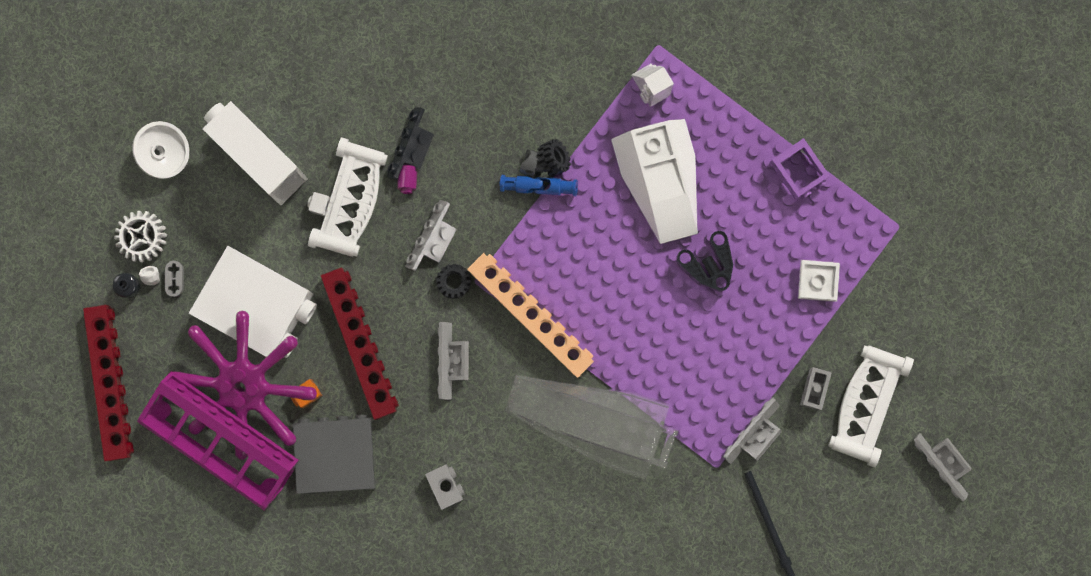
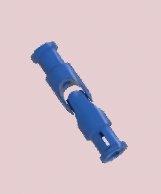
[500,175,578,197]

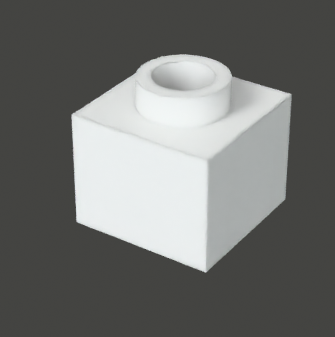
[307,192,330,217]

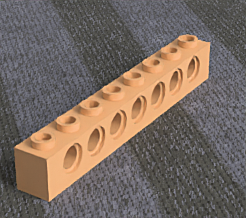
[467,253,594,379]

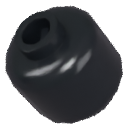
[112,273,140,299]

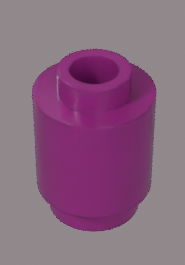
[397,165,417,194]

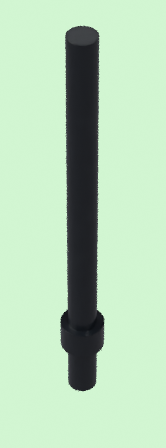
[744,471,795,576]

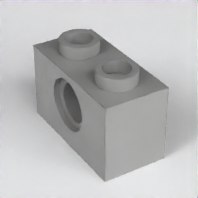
[800,367,832,410]
[425,464,465,510]

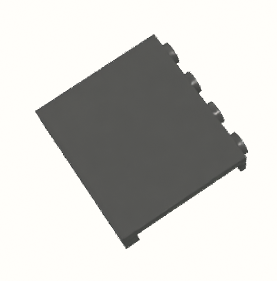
[293,415,376,494]

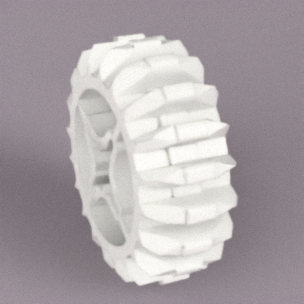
[114,211,167,263]

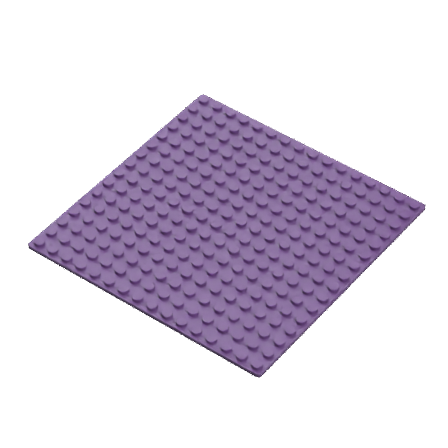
[475,45,899,468]

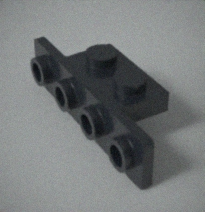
[387,107,434,179]

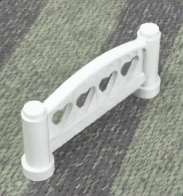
[308,137,388,257]
[828,345,914,468]

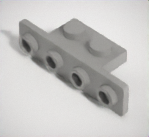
[405,200,457,271]
[437,322,469,400]
[723,398,782,464]
[914,433,972,501]

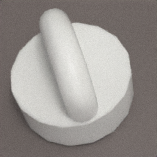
[139,266,160,285]

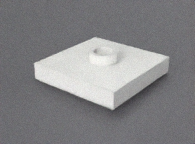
[798,260,840,302]

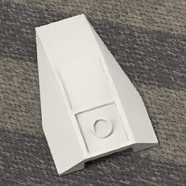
[611,119,698,244]

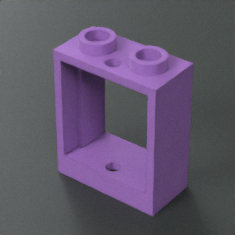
[770,138,830,200]

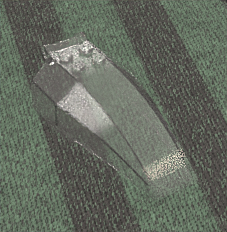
[504,375,678,480]

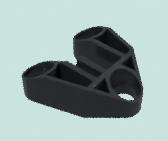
[676,231,734,292]

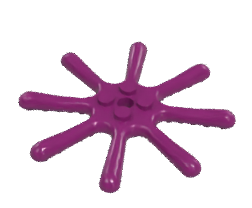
[173,310,317,460]

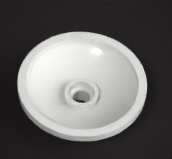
[132,121,189,179]

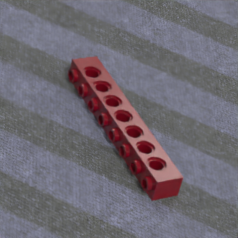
[320,267,399,420]
[83,305,134,461]

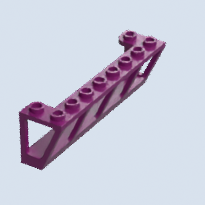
[137,371,299,510]

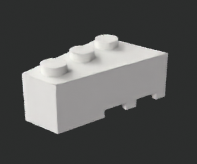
[631,64,674,107]

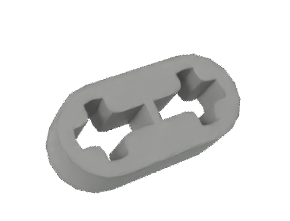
[165,261,184,297]

